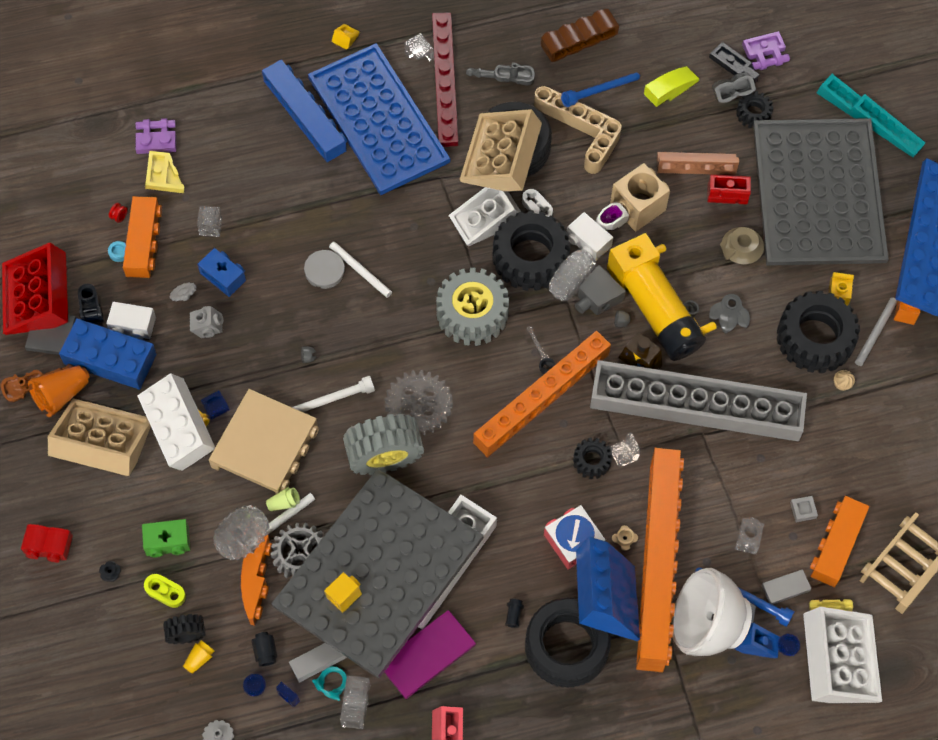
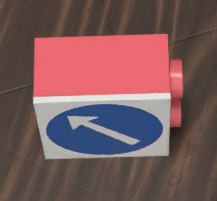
[544,505,605,569]

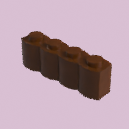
[541,9,619,62]

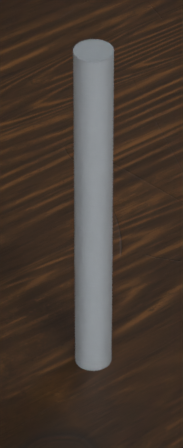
[855,298,898,366]

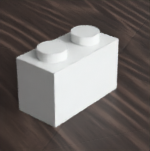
[567,212,613,261]
[106,302,156,340]

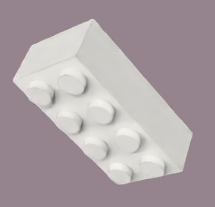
[137,373,215,471]

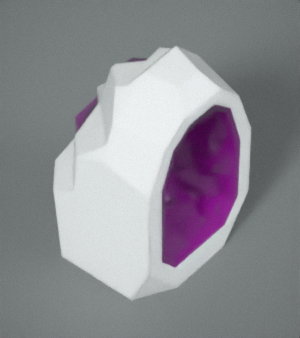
[596,202,629,230]

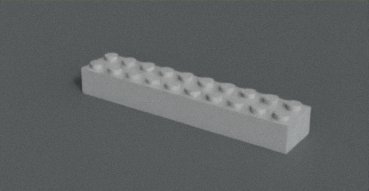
[590,360,807,441]

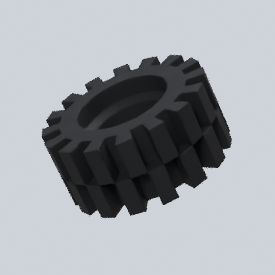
[736,91,773,129]
[573,438,612,479]
[163,614,206,645]

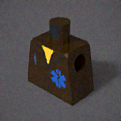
[618,333,662,370]

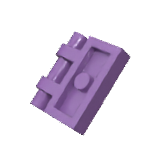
[742,31,790,70]
[136,118,176,154]

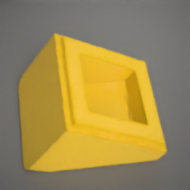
[332,24,360,49]

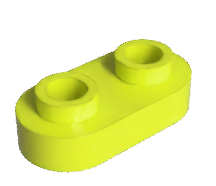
[144,574,186,608]

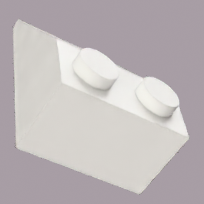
[449,187,521,246]

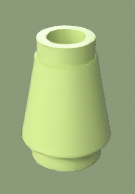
[266,487,300,511]

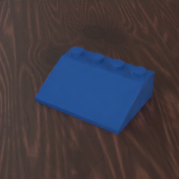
[576,536,640,641]

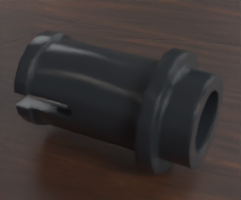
[505,599,524,628]

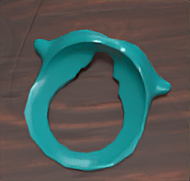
[312,666,347,701]

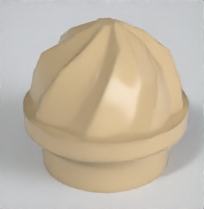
[834,370,855,391]

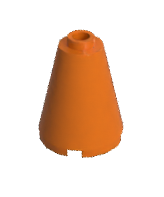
[28,365,90,417]

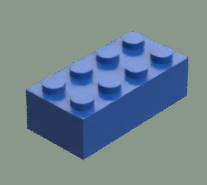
[59,319,157,390]

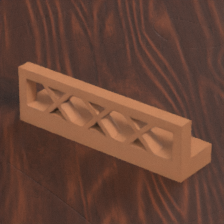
[657,152,739,175]

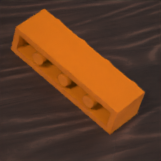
[123,196,162,278]
[810,496,869,588]

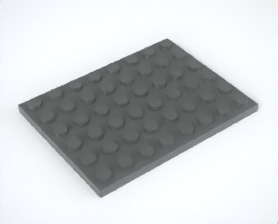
[753,118,889,265]
[271,468,484,679]

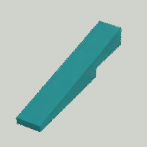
[816,74,925,157]

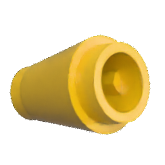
[183,640,214,674]

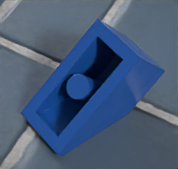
[734,623,780,658]

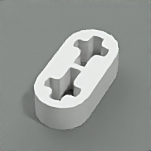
[522,189,553,217]

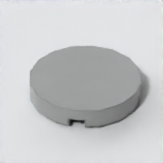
[304,250,345,289]

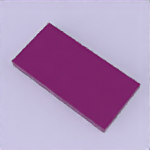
[384,610,476,700]

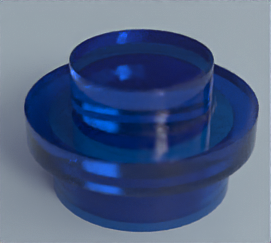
[778,634,800,656]
[243,674,266,697]

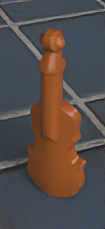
[1,364,74,402]

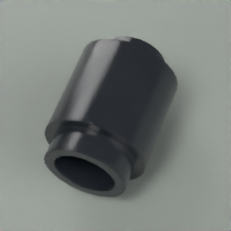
[251,632,278,667]

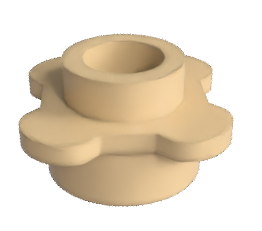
[612,525,638,551]

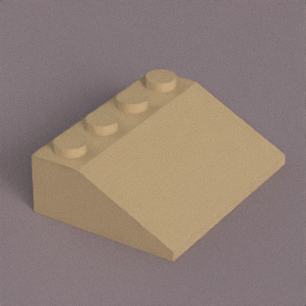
[460,109,542,191]
[48,398,151,476]

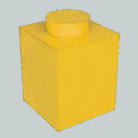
[324,572,362,613]

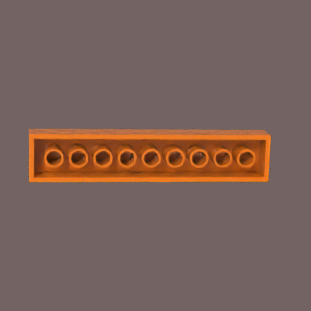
[636,448,684,672]

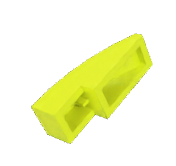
[644,66,699,107]

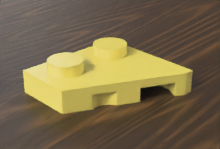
[145,151,184,193]

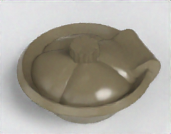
[720,227,764,264]

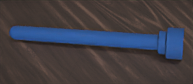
[561,73,640,107]
[695,567,795,627]

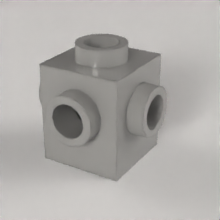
[190,306,224,338]

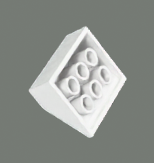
[803,607,882,703]

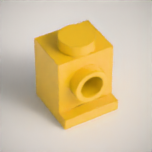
[829,272,854,305]

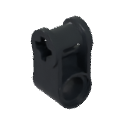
[78,284,104,322]

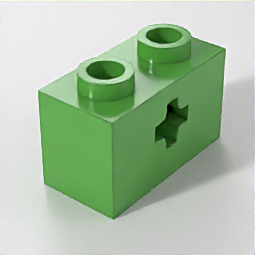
[142,519,190,558]

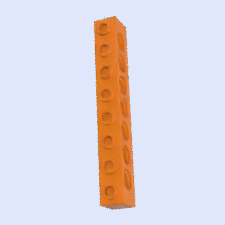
[473,331,611,458]

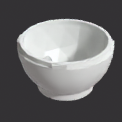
[672,568,752,656]

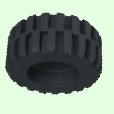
[492,211,570,291]
[777,291,860,373]

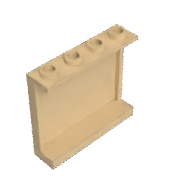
[209,389,319,494]

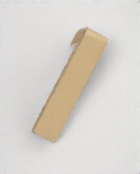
[534,86,621,174]

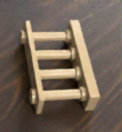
[860,512,938,614]

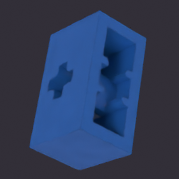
[197,248,246,297]

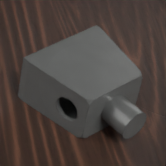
[575,265,626,315]

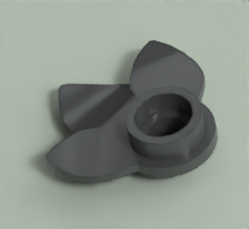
[709,294,750,334]

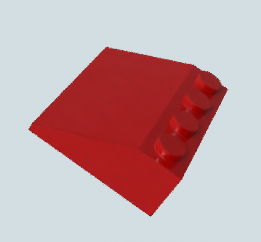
[2,242,68,335]

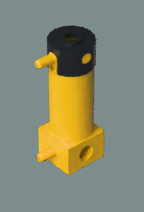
[607,233,717,361]

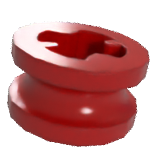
[109,203,128,223]

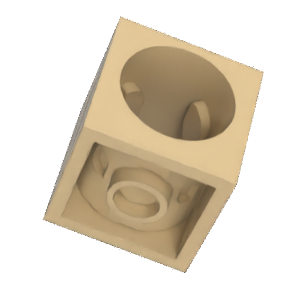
[610,163,670,232]

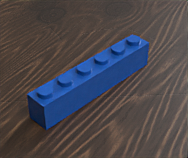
[262,59,347,162]

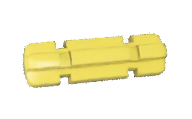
[809,599,853,612]

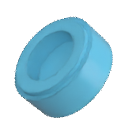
[108,241,126,262]

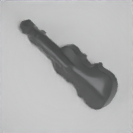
[466,63,535,85]

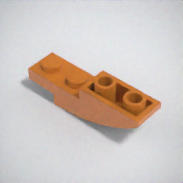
[241,533,272,626]

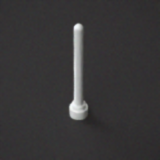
[292,376,375,412]

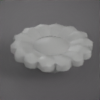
[170,282,196,301]
[202,720,234,740]

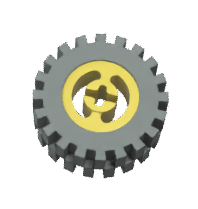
[436,268,509,346]
[343,414,424,475]

